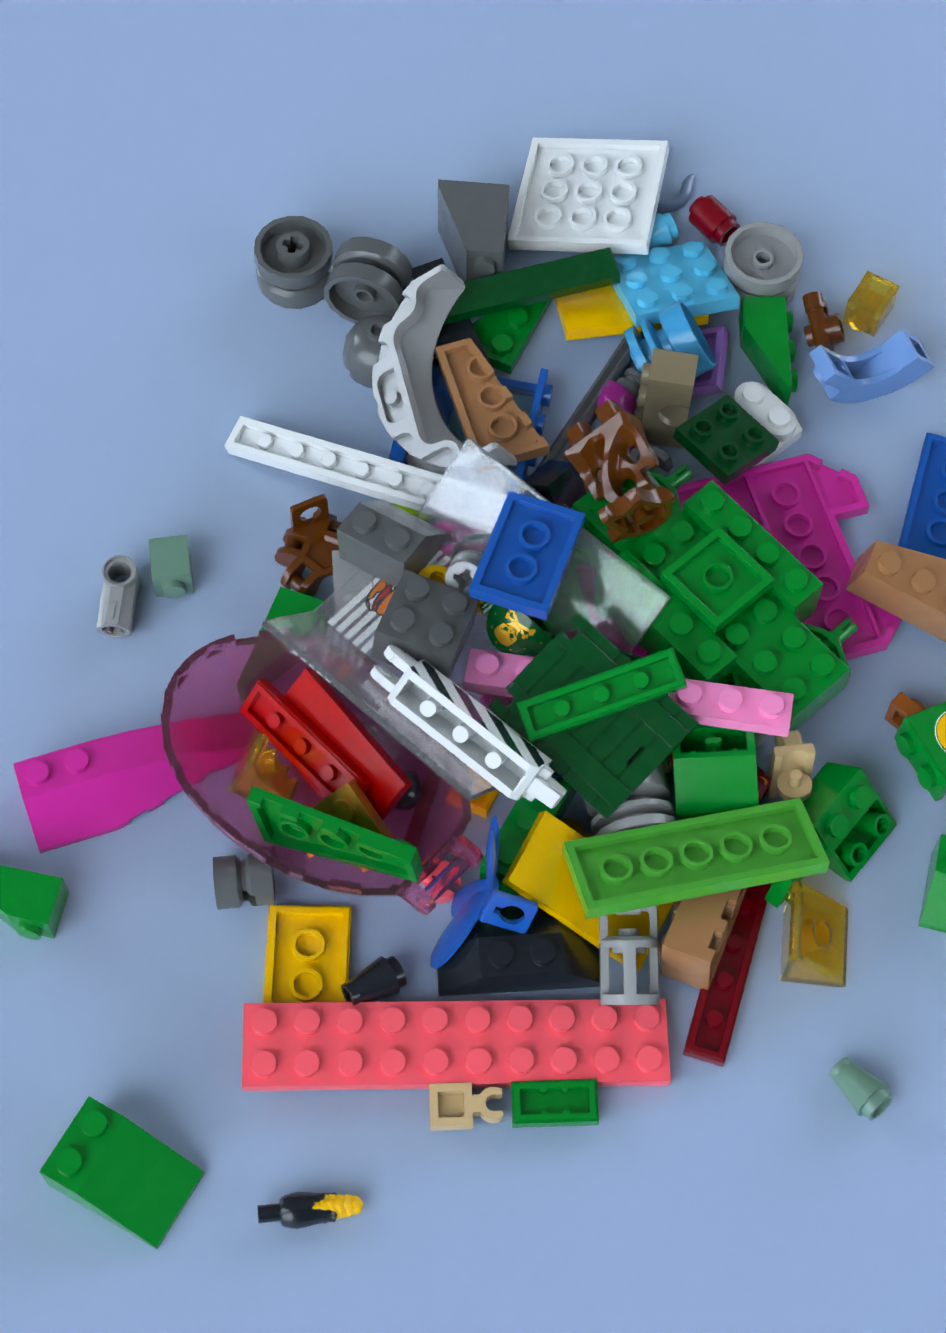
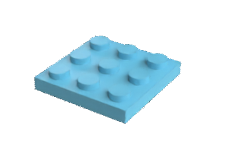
[612,241,740,327]

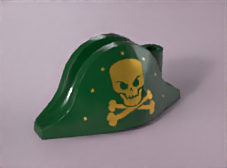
[479,601,555,656]

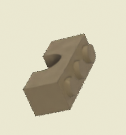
[636,348,699,449]

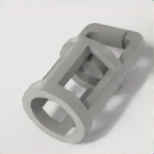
[599,905,660,1005]

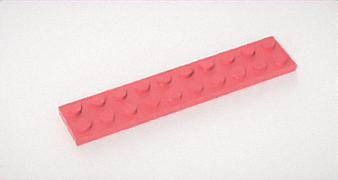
[242,999,671,1091]

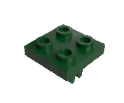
[673,394,780,485]

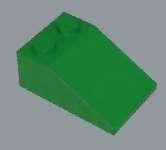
[39,1096,205,1250]

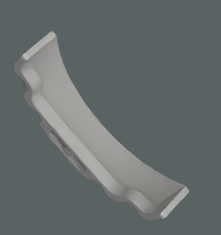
[372,264,517,468]

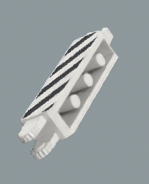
[370,644,567,809]

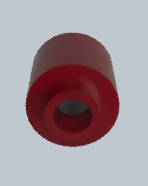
[688,195,740,246]

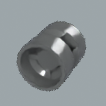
[213,851,276,910]

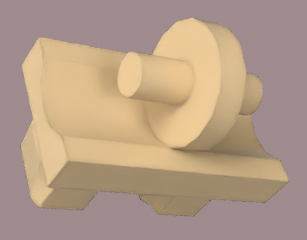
[767,730,816,801]

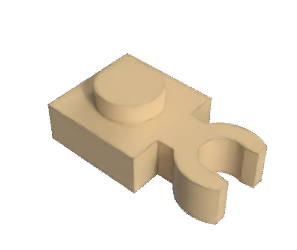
[429,1082,503,1131]

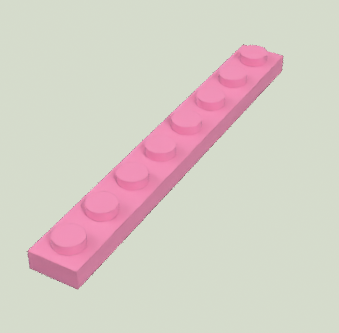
[463,648,794,737]

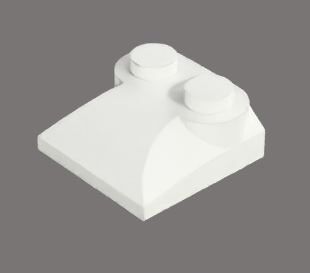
[732,381,802,467]

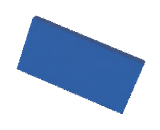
[898,432,946,559]

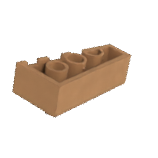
[845,540,946,642]
[659,888,748,990]

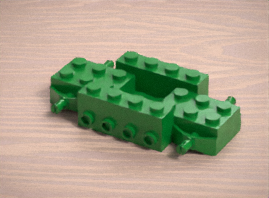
[564,464,858,736]

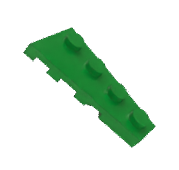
[246,786,423,883]

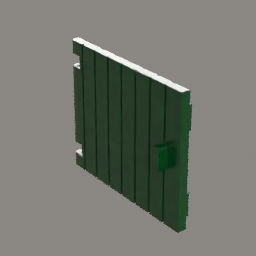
[487,612,698,820]

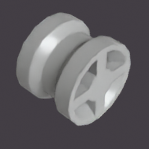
[445,550,482,594]

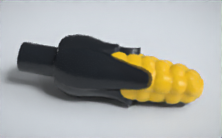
[257,1192,363,1229]

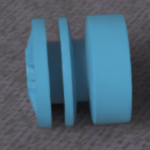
[624,299,717,378]

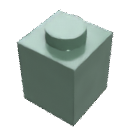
[149,535,194,598]

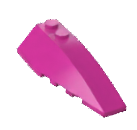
[13,713,262,854]

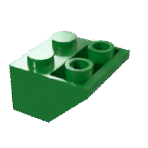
[673,724,759,818]
[802,762,897,882]

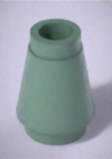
[829,1057,894,1121]

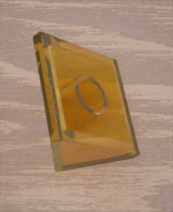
[780,881,848,987]

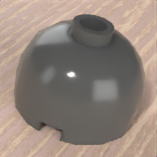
[343,314,392,388]

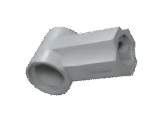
[96,555,141,638]

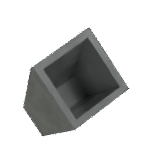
[438,179,509,281]

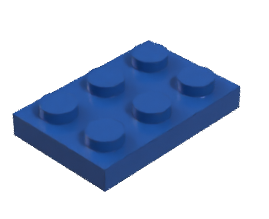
[469,490,586,621]

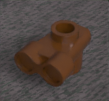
[802,292,845,351]

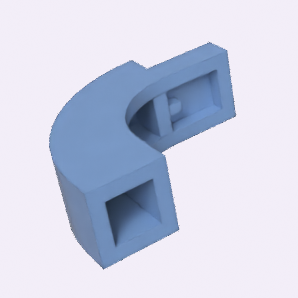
[809,329,934,403]

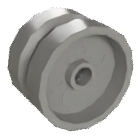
[722,222,804,310]

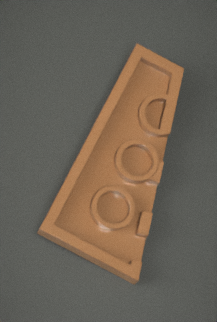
[435,338,550,474]

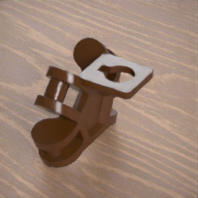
[274,494,342,597]

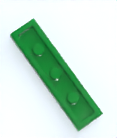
[516,647,687,744]

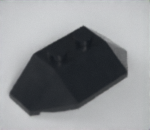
[437,906,600,997]

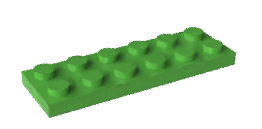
[563,798,830,919]

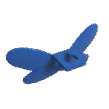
[430,815,538,969]

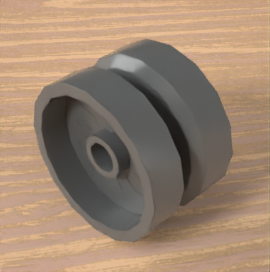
[254,216,333,309]
[323,237,412,323]

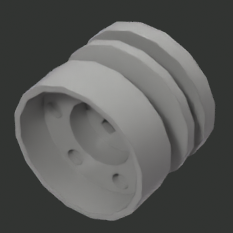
[584,760,677,836]

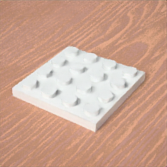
[507,137,669,255]

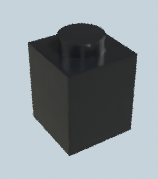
[521,460,587,509]

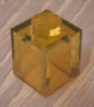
[842,271,899,337]

